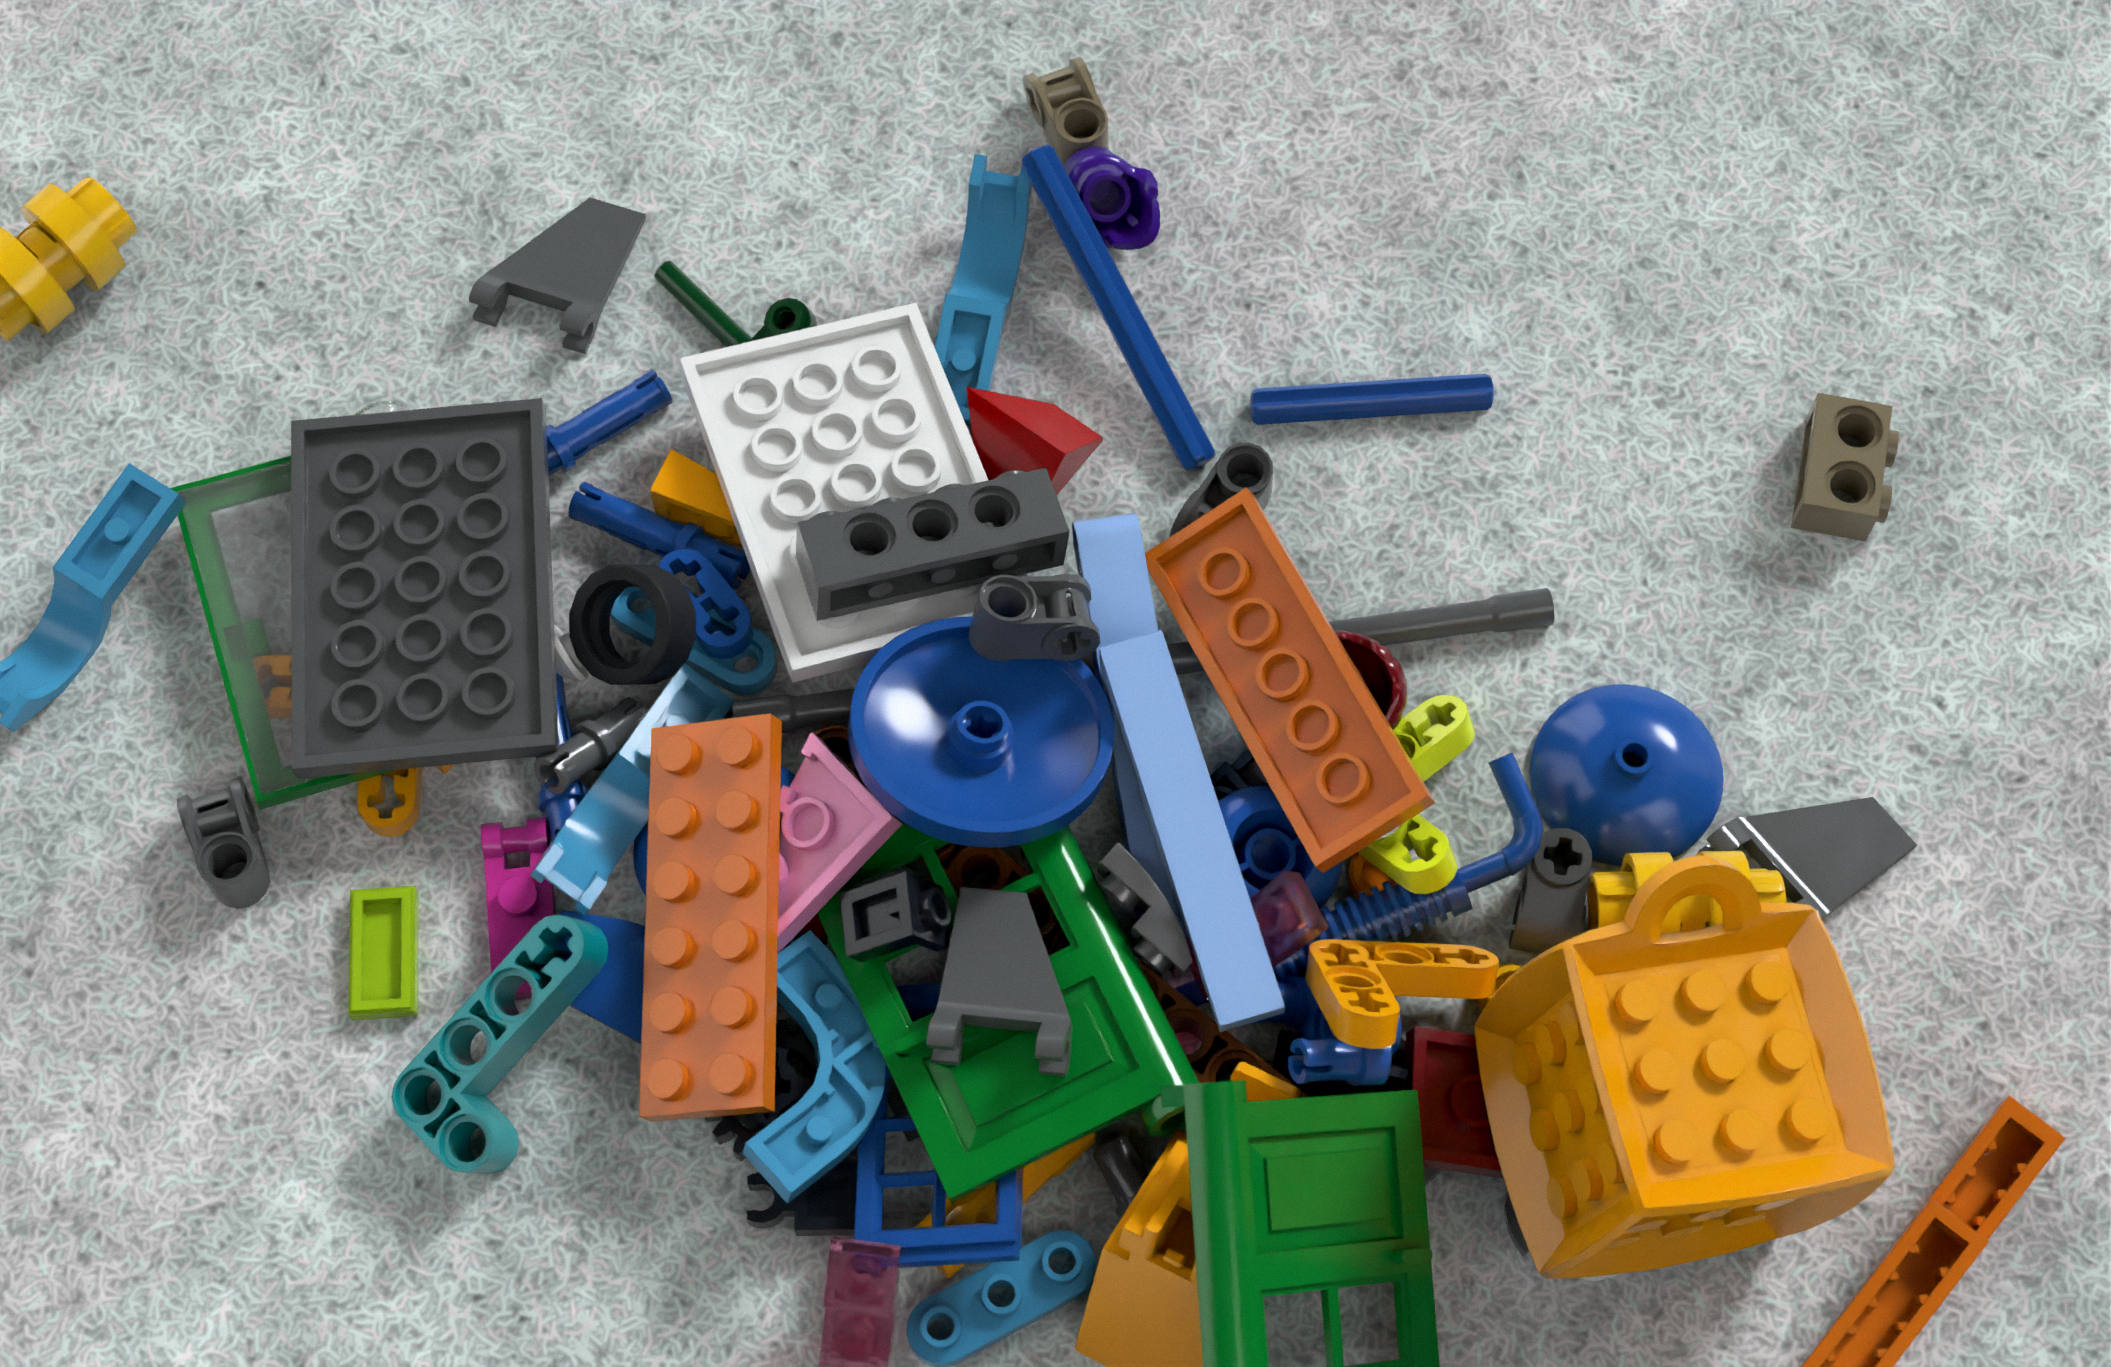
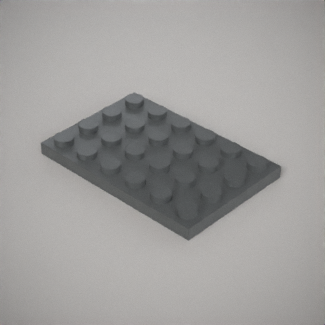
[291,398,559,779]

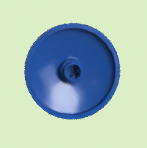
[848,616,1115,848]

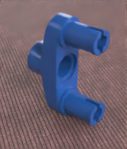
[1243,975,1402,1086]

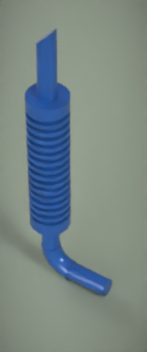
[1174,752,1543,1007]

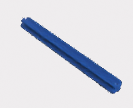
[1021,145,1215,471]

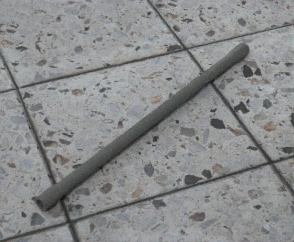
[732,588,1554,734]

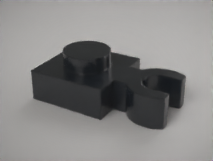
[747,1162,858,1236]

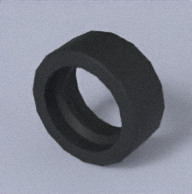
[569,564,696,685]

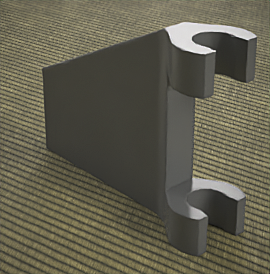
[469,197,646,354]
[1698,797,1917,920]
[926,887,1073,1077]

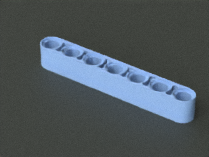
[1072,513,1191,948]

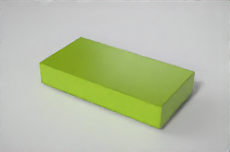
[348,886,419,1021]

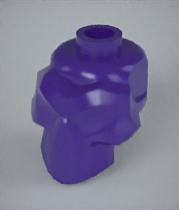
[1063,146,1160,250]

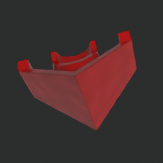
[966,387,1103,496]

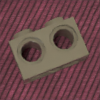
[1791,393,1899,541]

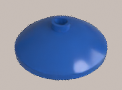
[1529,684,1724,867]

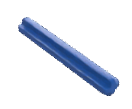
[1250,374,1494,425]

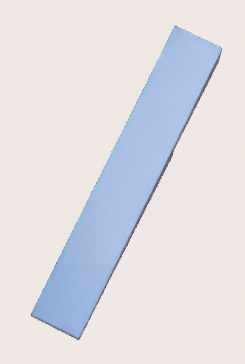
[1099,630,1285,1032]

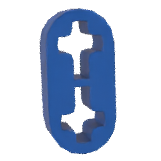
[658,548,753,659]

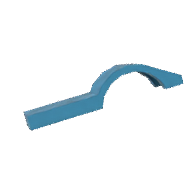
[935,154,1032,426]
[0,463,187,732]
[530,663,735,915]

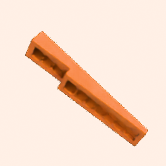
[1801,1095,2066,1367]

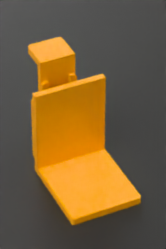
[1075,1062,1300,1367]

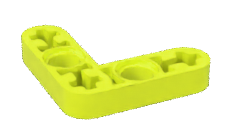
[1358,695,1475,894]

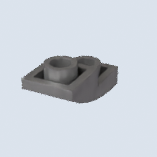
[1097,842,1193,979]

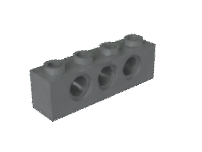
[796,468,1070,621]

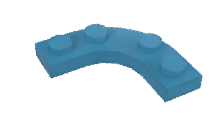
[743,930,886,1204]

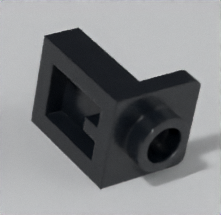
[840,871,951,962]

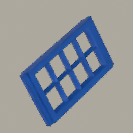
[854,983,1023,1271]

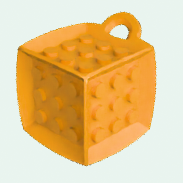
[1474,856,1895,1279]

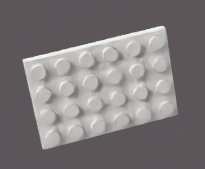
[679,303,1027,683]

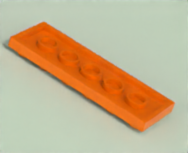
[1145,487,1435,873]
[639,713,782,1122]

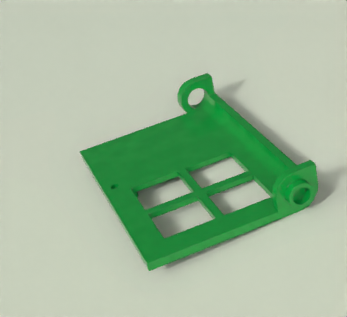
[817,821,1200,1202]
[1160,1080,1440,1367]

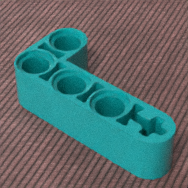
[391,915,609,1174]

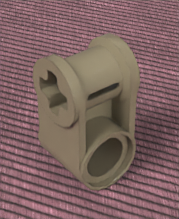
[1023,57,1109,165]

